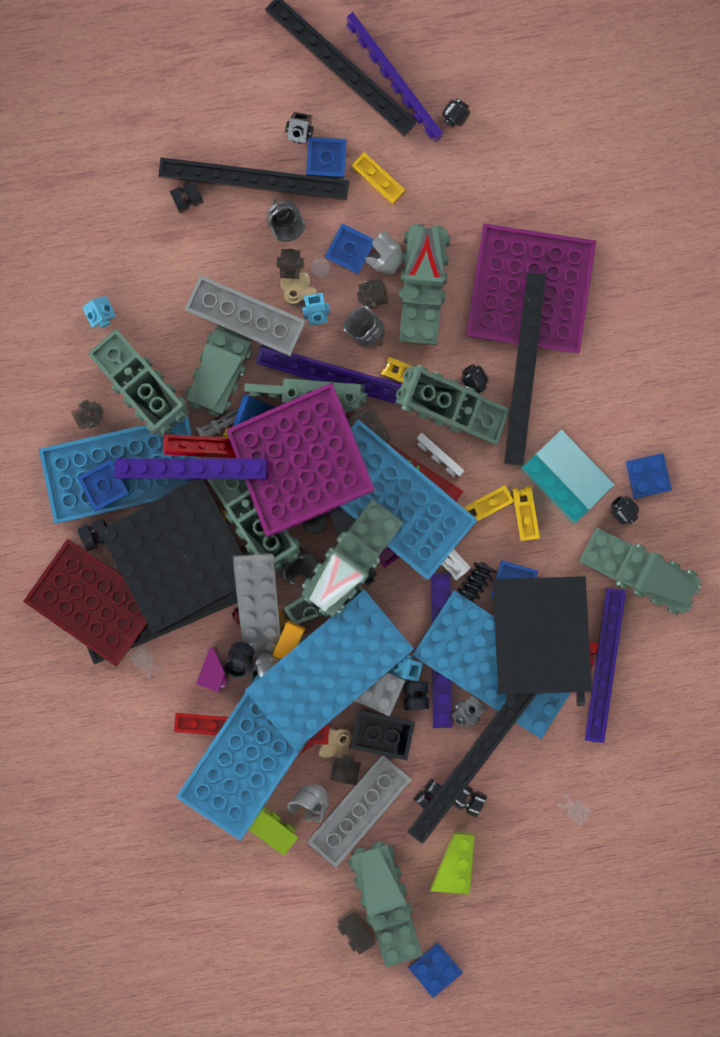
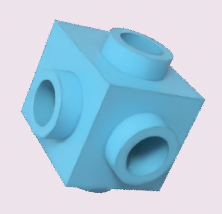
[302,293,331,325]
[82,296,116,328]
[389,655,423,683]

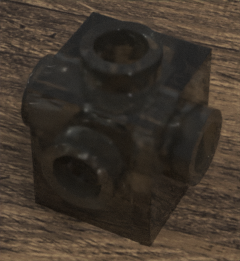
[277,249,304,279]
[357,279,388,309]
[71,399,103,429]
[330,754,361,785]

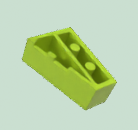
[249,806,299,855]
[430,831,474,894]

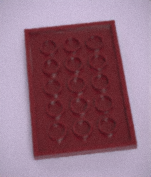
[23,538,147,667]

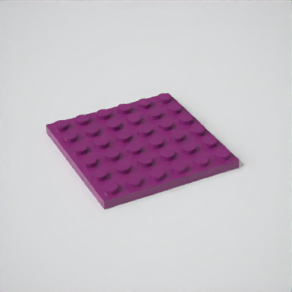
[466,223,596,354]
[226,383,376,537]

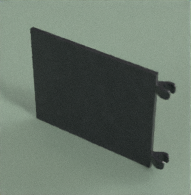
[493,576,592,709]

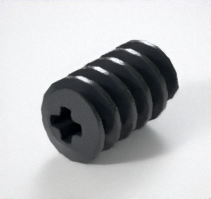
[457,561,497,604]

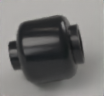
[442,98,470,128]
[461,364,489,393]
[611,496,639,524]

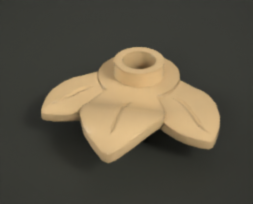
[280,272,317,305]
[318,728,352,763]

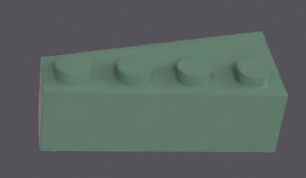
[283,583,364,624]

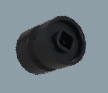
[169,180,204,214]
[302,513,327,535]
[78,518,107,552]
[224,642,254,678]
[403,681,429,710]
[413,778,441,809]
[453,786,487,818]

